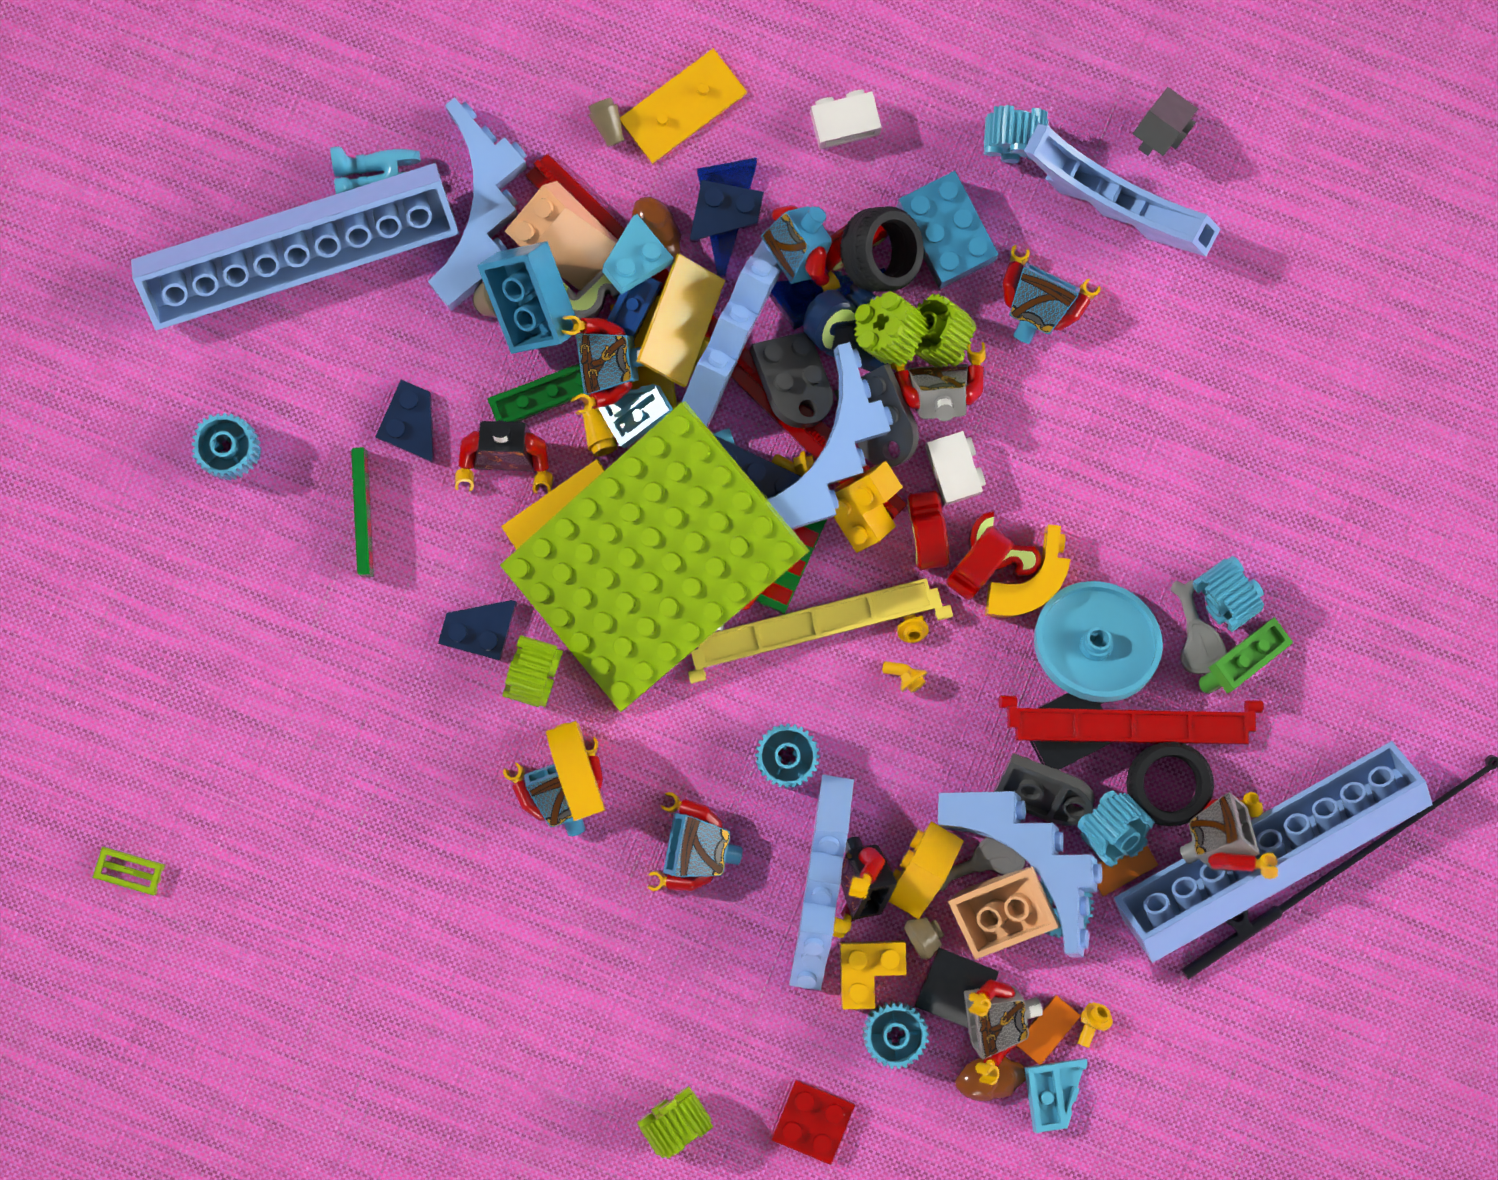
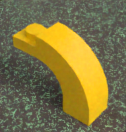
[985,524,1071,617]
[546,721,605,821]

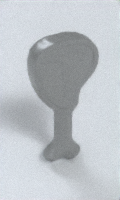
[1171,580,1227,674]
[939,837,1025,891]

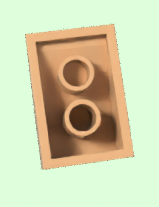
[505,181,618,291]
[948,866,1060,960]

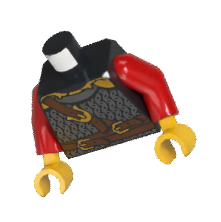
[455,420,554,494]
[833,837,897,938]

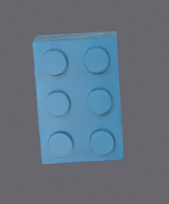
[896,171,999,290]
[477,241,575,354]

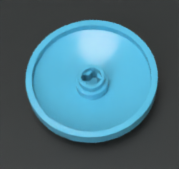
[1034,581,1163,702]

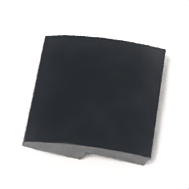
[914,948,999,1028]

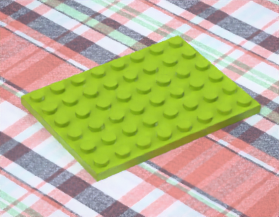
[500,401,809,712]

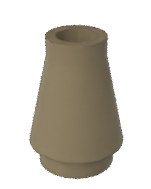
[588,97,625,147]

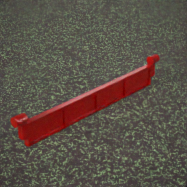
[998,695,1264,745]

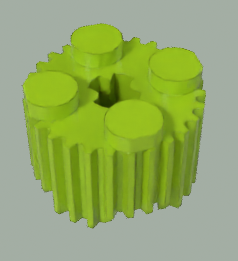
[854,291,929,367]
[914,294,976,367]
[502,635,563,707]
[636,1086,714,1159]

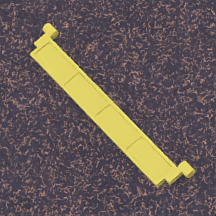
[688,578,953,684]

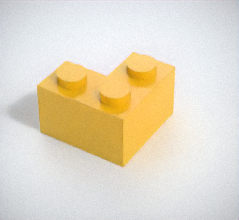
[834,461,903,553]
[888,821,964,919]
[839,941,907,1010]

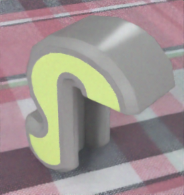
[563,269,620,319]

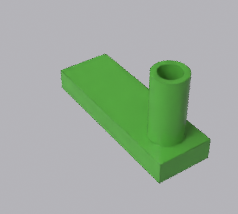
[1199,617,1293,694]

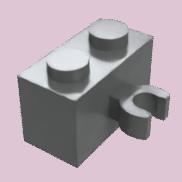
[1133,87,1198,156]

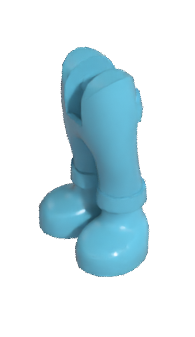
[330,146,421,194]

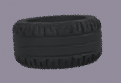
[840,206,924,292]
[1126,742,1214,826]

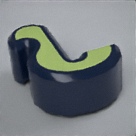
[803,284,876,352]

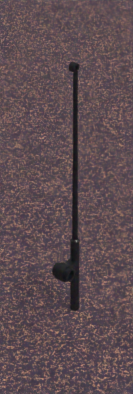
[1181,755,1498,980]

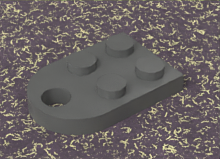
[749,332,833,428]
[834,364,919,467]
[993,753,1095,826]

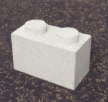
[810,90,882,150]
[925,431,986,506]

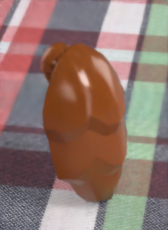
[632,196,682,262]
[955,1056,1026,1102]

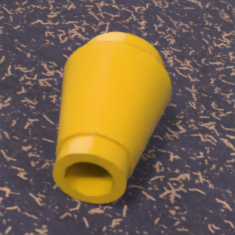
[582,408,618,457]

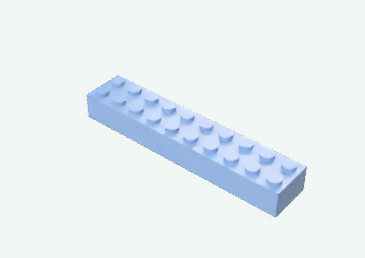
[131,163,459,331]
[1114,741,1433,963]

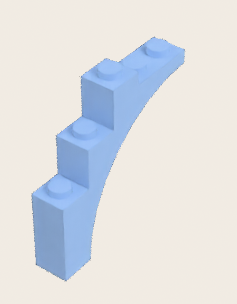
[428,97,527,311]
[1024,124,1220,257]
[682,239,782,427]
[767,342,893,529]
[789,774,854,991]
[938,791,1102,958]

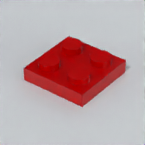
[771,1079,855,1165]

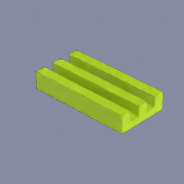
[92,846,165,896]

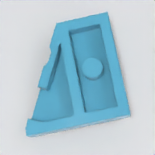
[602,214,673,295]
[599,384,673,448]
[1024,1058,1087,1133]

